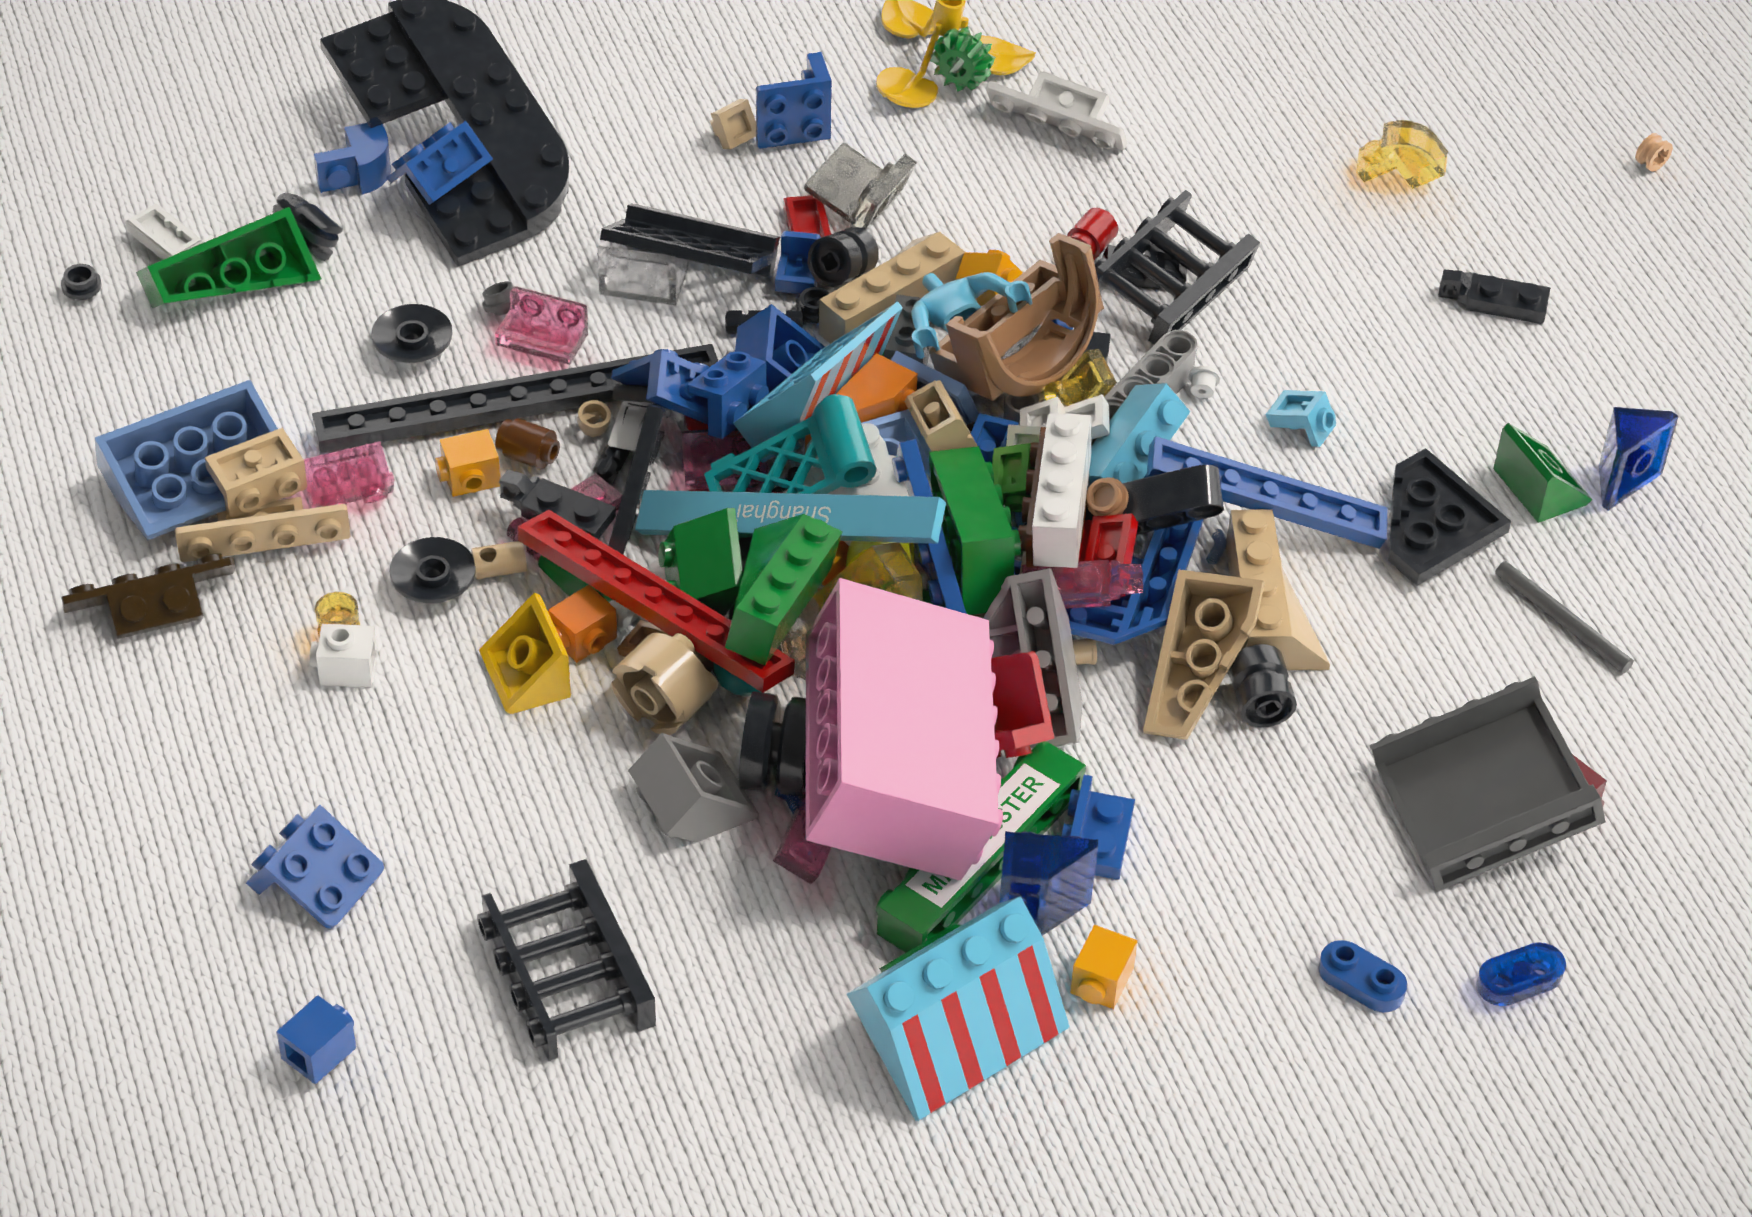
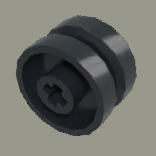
[739,691,806,797]

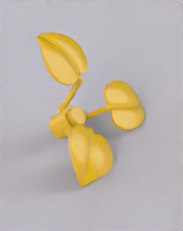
[876,0,1036,108]

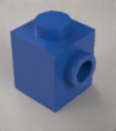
[276,995,356,1084]

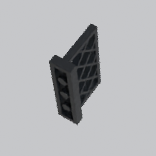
[600,203,780,277]

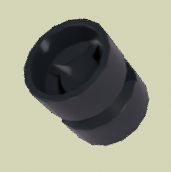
[807,227,879,287]
[1229,644,1297,728]

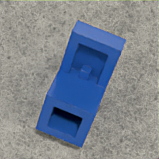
[313,123,391,195]

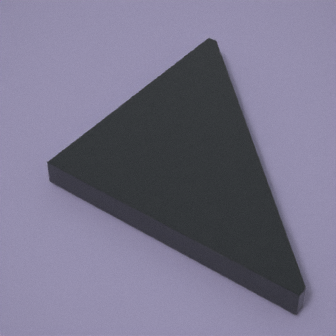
[608,403,672,555]

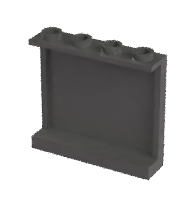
[1369,676,1606,892]

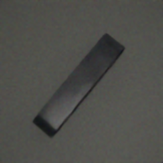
[1024,465,1224,535]

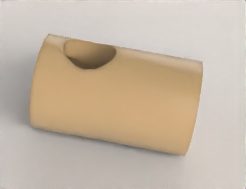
[471,541,527,580]

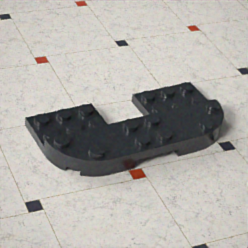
[320,0,569,267]

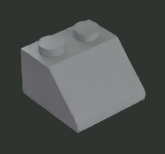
[628,733,759,842]

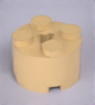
[611,633,718,735]

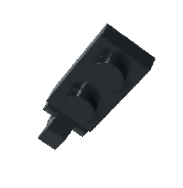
[1438,269,1551,324]
[499,470,616,540]

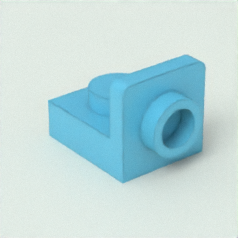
[1265,390,1336,447]

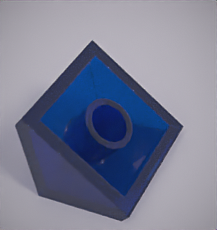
[1599,407,1679,511]

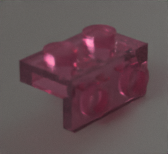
[495,286,588,365]
[682,428,768,490]
[304,441,395,508]

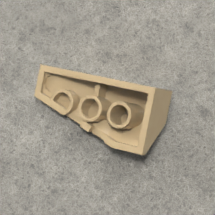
[1143,569,1265,740]

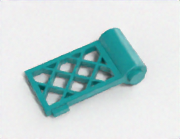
[704,394,877,540]

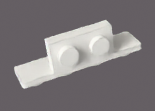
[985,70,1128,150]

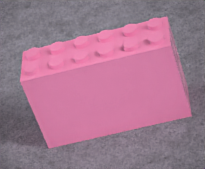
[806,578,1003,881]

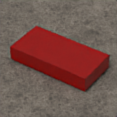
[783,194,831,238]

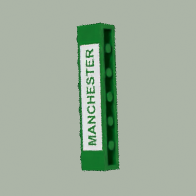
[875,741,1086,953]

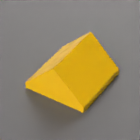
[479,593,571,714]

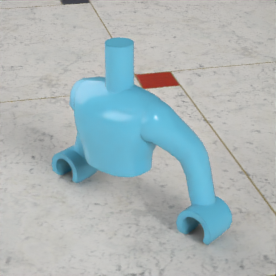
[911,272,1033,359]

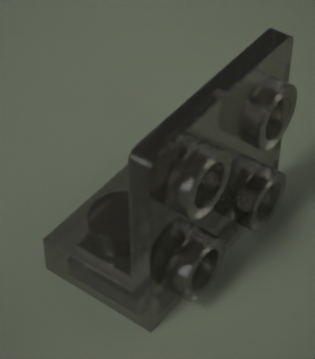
[804,143,917,231]

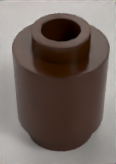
[495,418,560,470]

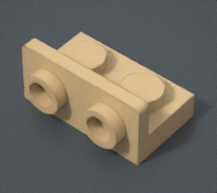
[205,427,307,518]

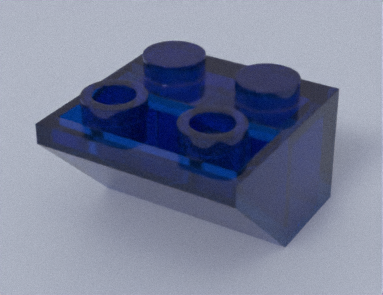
[999,831,1098,936]

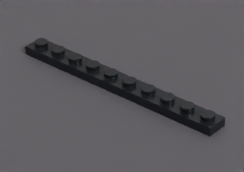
[312,344,718,453]

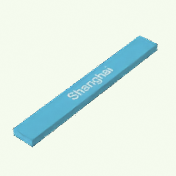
[635,490,946,544]

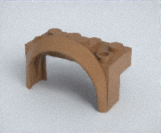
[929,232,1104,401]

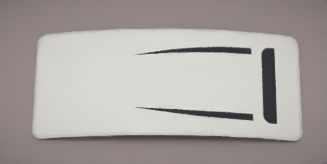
[608,401,650,451]

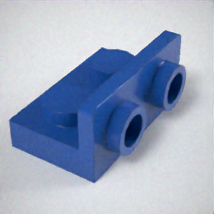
[1060,774,1135,880]

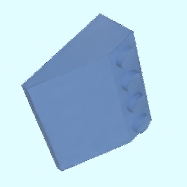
[94,380,278,541]

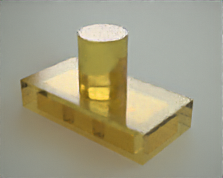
[1044,349,1117,406]

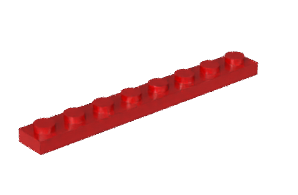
[518,510,795,693]

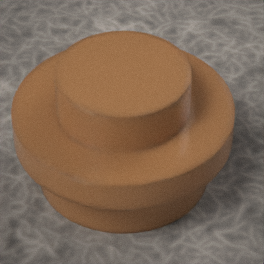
[1086,477,1129,516]

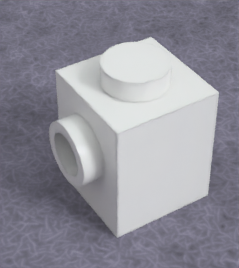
[310,624,378,688]

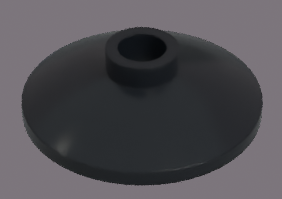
[371,304,453,363]
[389,537,476,604]

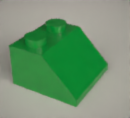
[658,508,743,617]

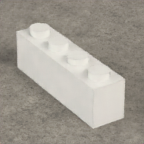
[1032,413,1091,568]

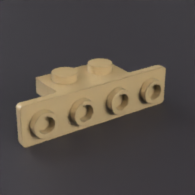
[175,497,351,562]

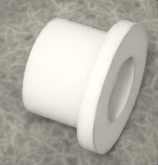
[1188,366,1221,399]

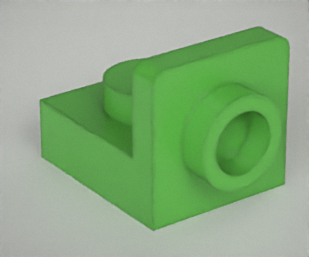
[992,443,1035,512]

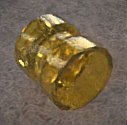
[314,592,360,638]

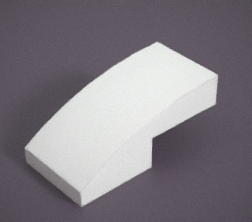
[1020,394,1110,439]

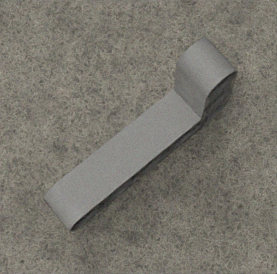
[1003,330,1197,446]

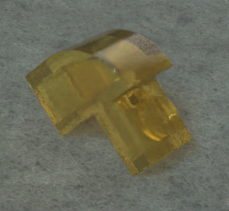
[1356,120,1448,189]

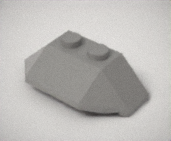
[983,569,1083,749]

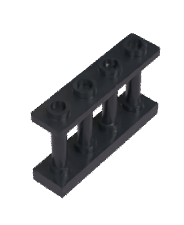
[1095,190,1260,345]
[477,859,656,1061]

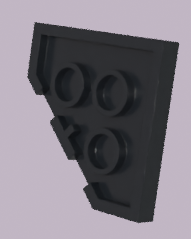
[1388,448,1511,586]

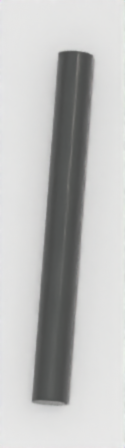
[1495,561,1634,674]

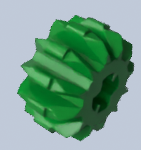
[930,26,996,92]

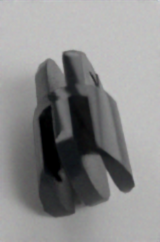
[272,193,343,261]

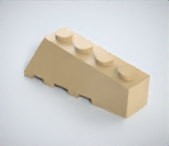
[819,231,965,344]
[1226,509,1330,670]

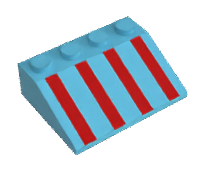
[734,301,902,463]
[846,896,1070,1121]

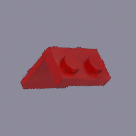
[991,651,1055,758]

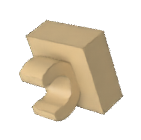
[710,99,756,150]

